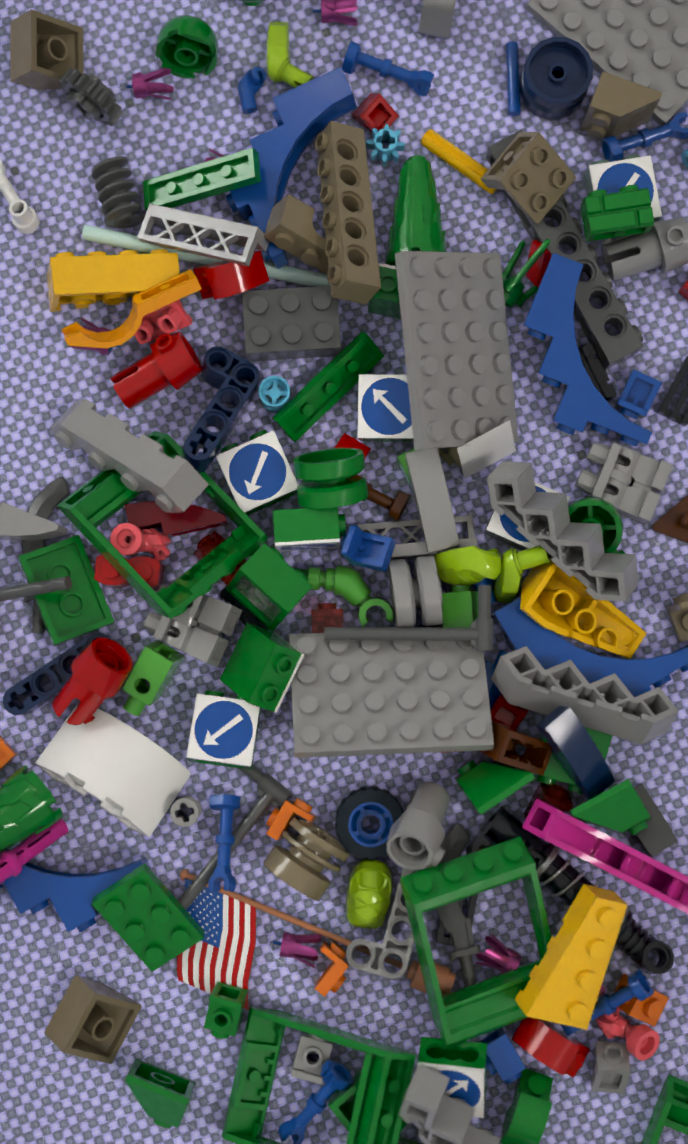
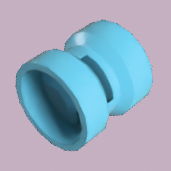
[259,376,291,413]

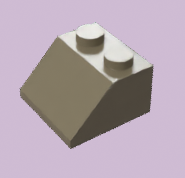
[10,9,83,90]
[580,71,662,139]
[44,974,142,1064]

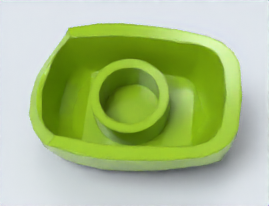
[433,545,502,585]
[346,858,393,929]

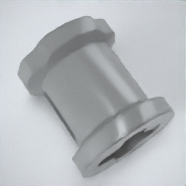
[170,796,202,827]

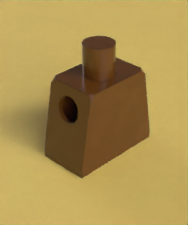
[479,720,553,776]

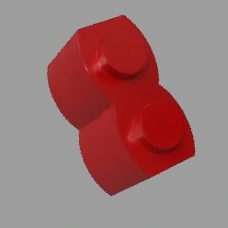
[94,555,165,591]

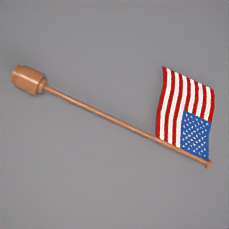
[177,869,456,1010]

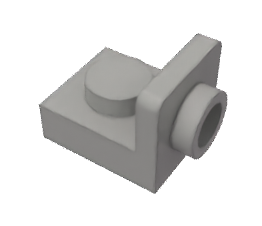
[591,1041,631,1094]

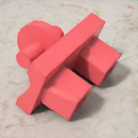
[134,299,193,345]

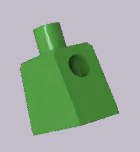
[123,640,185,716]

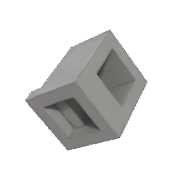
[291,1031,333,1085]

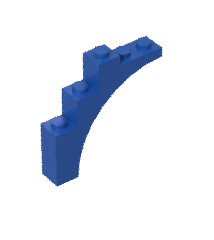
[226,67,357,269]
[523,253,652,447]
[491,597,688,697]
[0,849,151,932]

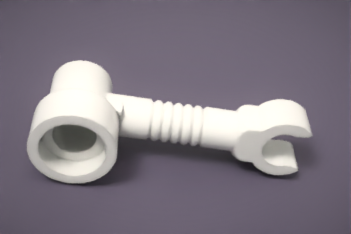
[0,159,40,234]

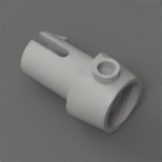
[602,217,688,281]
[387,782,450,870]

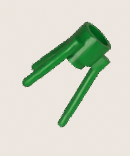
[502,239,550,309]

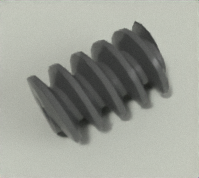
[91,156,144,229]

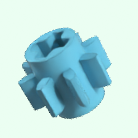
[366,124,405,167]

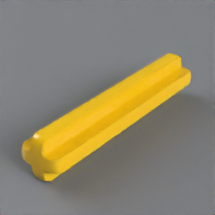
[421,129,497,194]

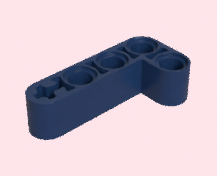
[182,346,260,473]
[3,633,133,715]

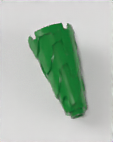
[385,155,447,266]
[0,765,63,852]

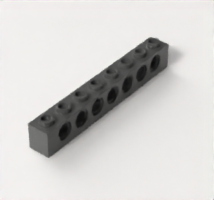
[486,129,643,370]

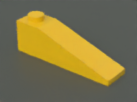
[520,557,647,659]

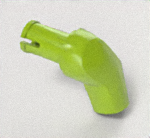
[266,21,314,88]
[494,545,551,603]

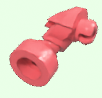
[110,523,171,562]
[595,1006,660,1061]

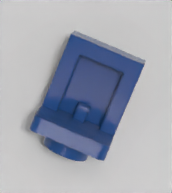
[617,369,662,420]
[341,524,396,572]

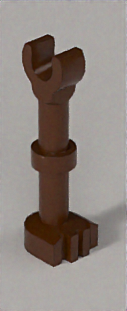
[363,482,410,521]

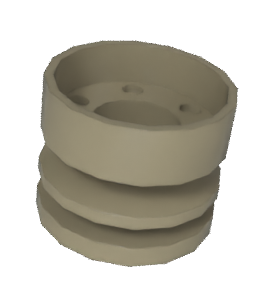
[263,816,350,901]

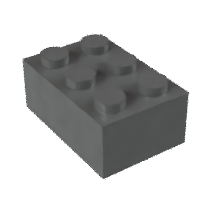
[242,286,341,362]

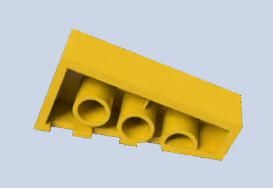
[47,249,180,312]
[514,884,627,1030]

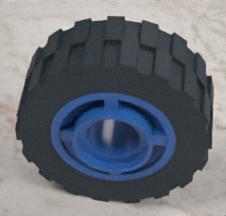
[335,786,404,860]

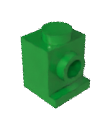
[204,981,248,1039]

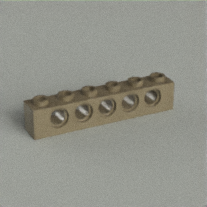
[315,121,381,305]

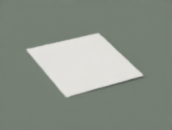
[457,420,516,478]

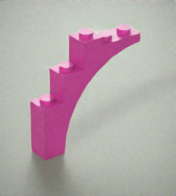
[522,798,688,914]

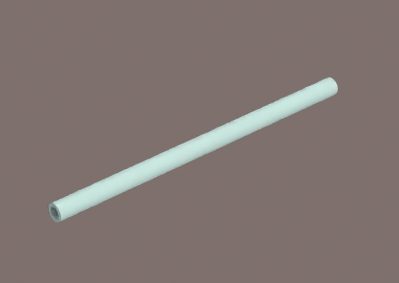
[82,224,330,287]

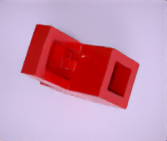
[193,250,270,300]
[512,1017,591,1078]

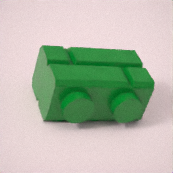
[580,185,654,242]

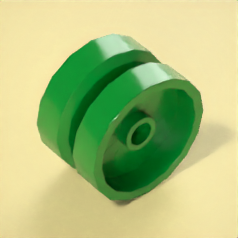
[293,448,369,509]

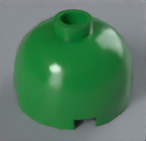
[155,15,218,79]
[568,497,624,553]

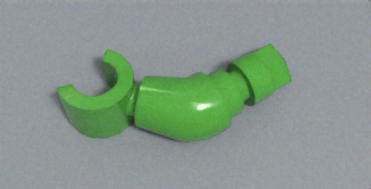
[297,565,394,627]

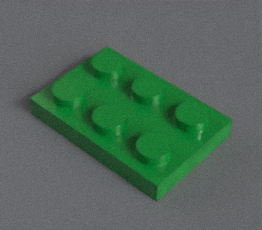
[18,535,114,647]
[92,863,204,972]

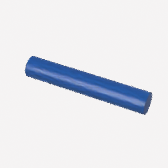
[506,41,521,116]

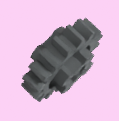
[59,67,123,126]

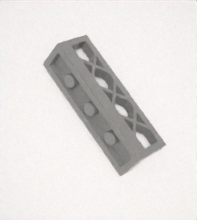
[137,203,270,266]
[347,515,478,560]

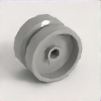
[388,555,443,627]

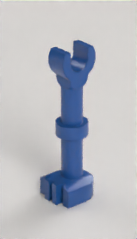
[342,41,434,97]
[601,112,688,162]
[208,794,241,892]
[560,969,654,1036]
[278,1060,353,1144]

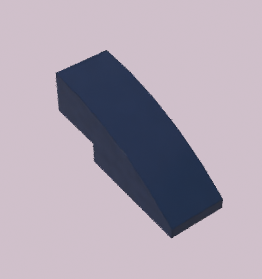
[536,705,615,800]

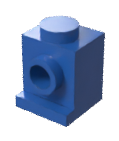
[477,1027,526,1084]

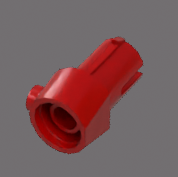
[110,331,203,409]
[52,637,133,725]

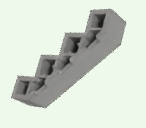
[50,399,209,513]
[487,462,639,602]
[491,646,679,744]
[399,1064,500,1144]

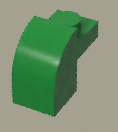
[500,1068,553,1144]

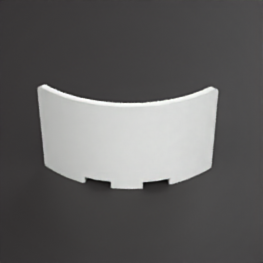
[35,703,190,837]

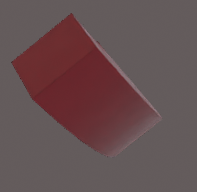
[125,501,228,538]

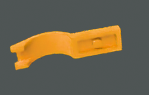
[61,269,201,349]

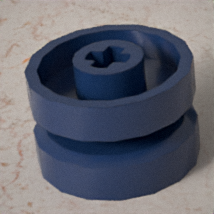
[520,37,593,120]

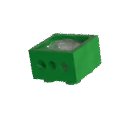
[226,543,313,632]

